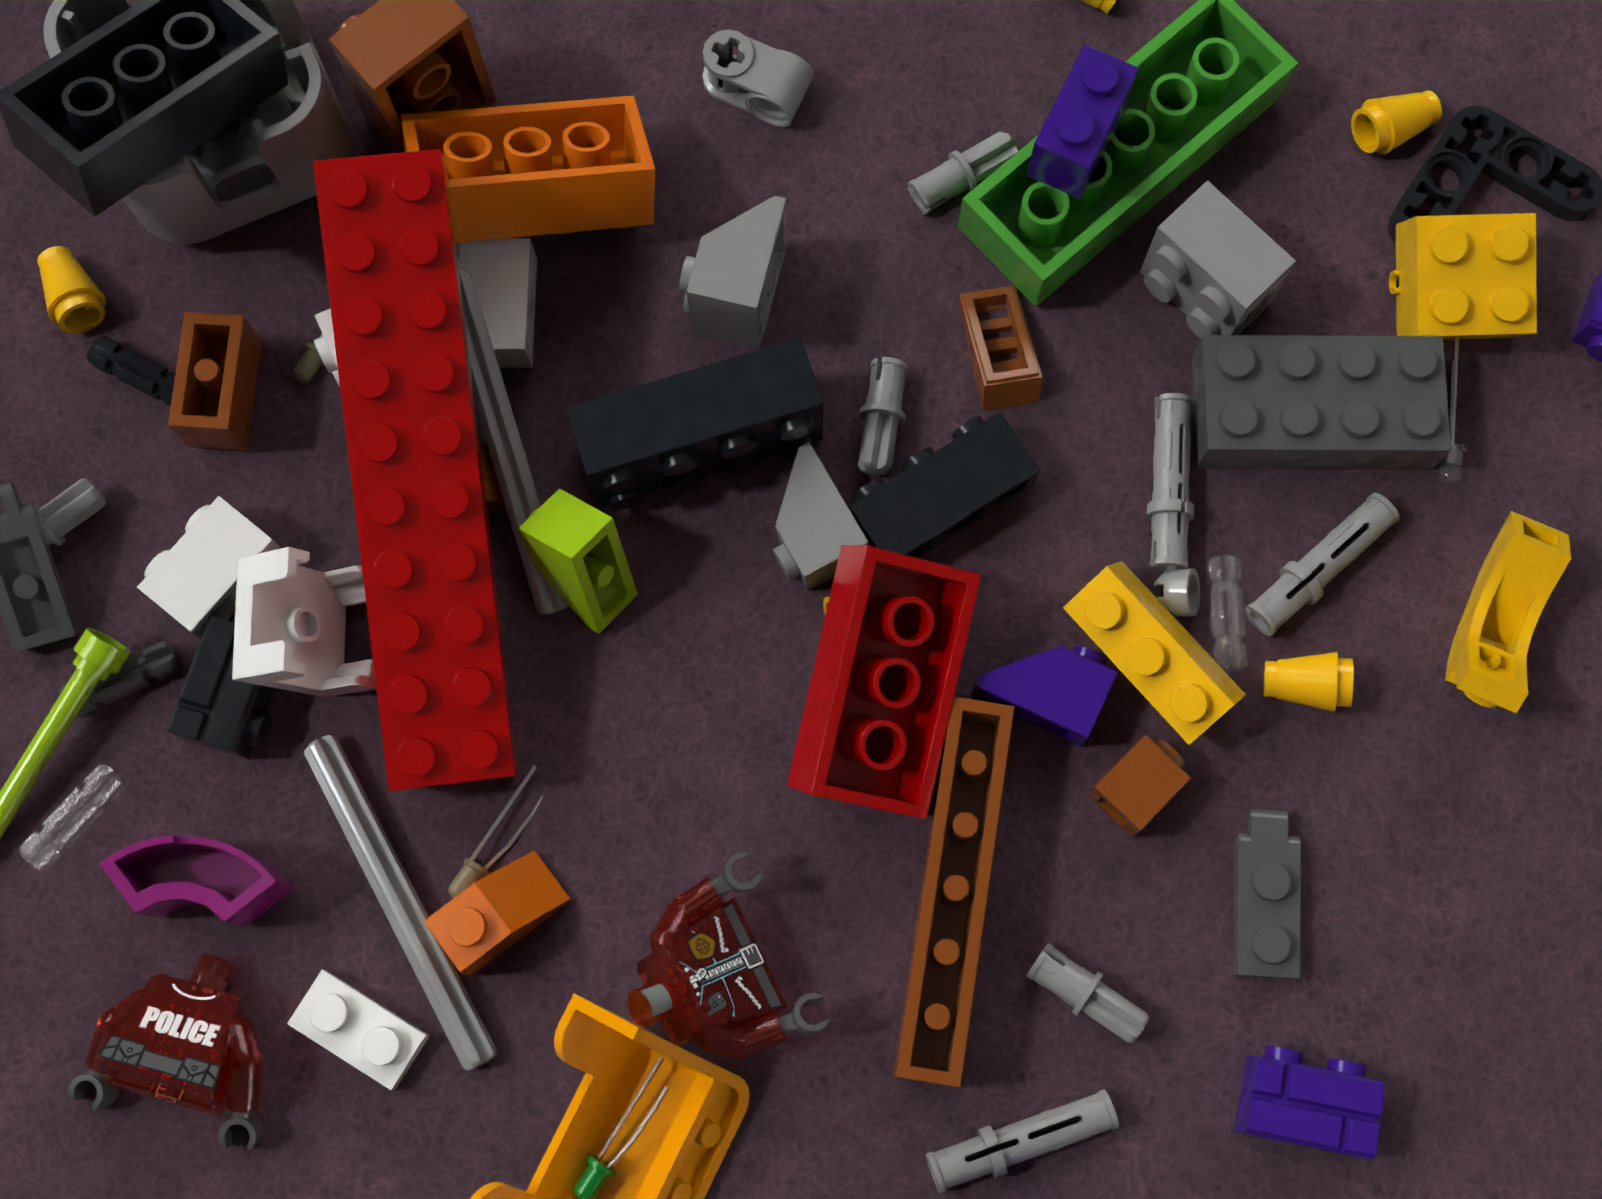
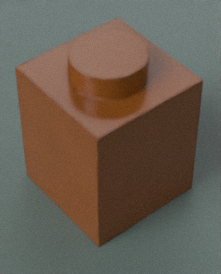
[1087,734,1191,838]

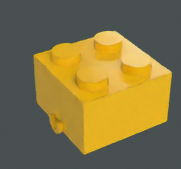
[1389,213,1537,340]

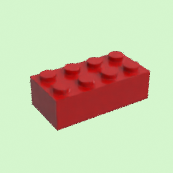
[787,545,981,819]

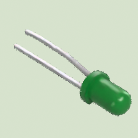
[574,1056,669,1199]

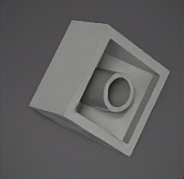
[679,196,788,349]

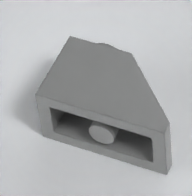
[772,442,869,591]

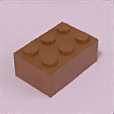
[329,0,496,153]

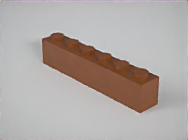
[893,697,1014,1088]

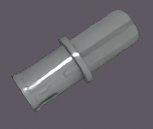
[907,132,1018,215]
[858,357,908,476]
[35,478,106,546]
[1026,943,1149,1043]

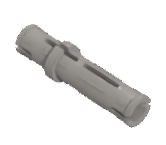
[1147,393,1194,573]
[1244,492,1400,636]
[925,1089,1119,1193]

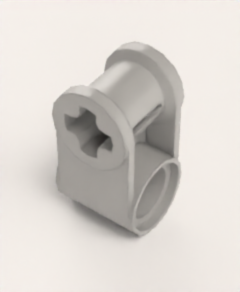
[702,29,814,127]

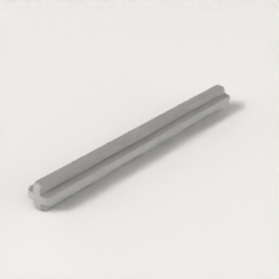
[459,268,569,615]
[304,735,497,1071]

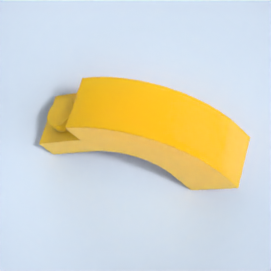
[1445,511,1571,714]

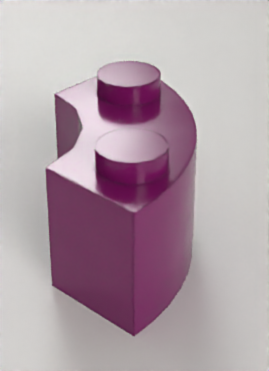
[99,835,295,927]

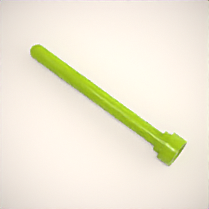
[0,628,131,839]

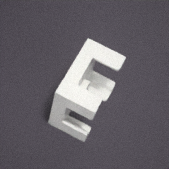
[232,547,376,697]

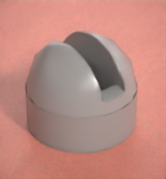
[1154,568,1200,617]

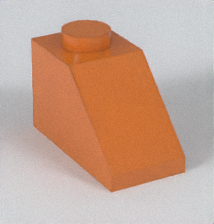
[423,850,571,976]

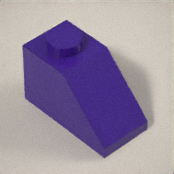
[971,646,1118,747]

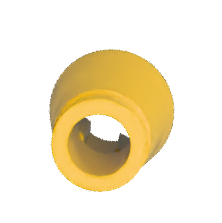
[1351,90,1442,155]
[37,246,106,334]
[1263,652,1354,712]

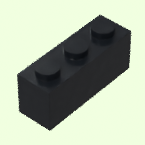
[849,412,1040,558]

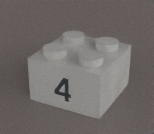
[1140,180,1296,339]

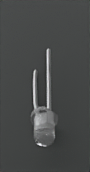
[1439,337,1467,485]

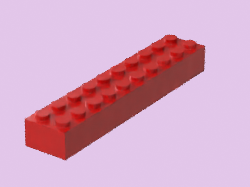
[313,149,518,791]

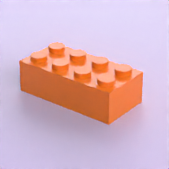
[401,95,655,243]

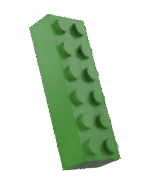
[958,0,1298,307]

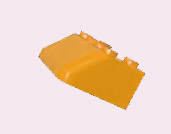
[470,993,749,1199]

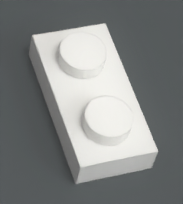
[287,969,430,1090]

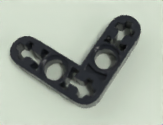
[1388,105,1602,243]

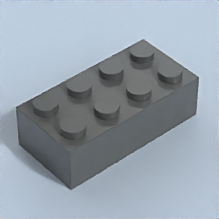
[1191,335,1451,470]

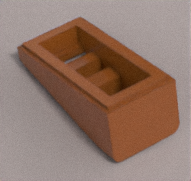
[959,285,1042,411]

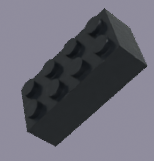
[0,0,289,217]
[566,337,823,510]

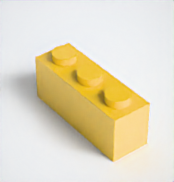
[1063,561,1246,745]

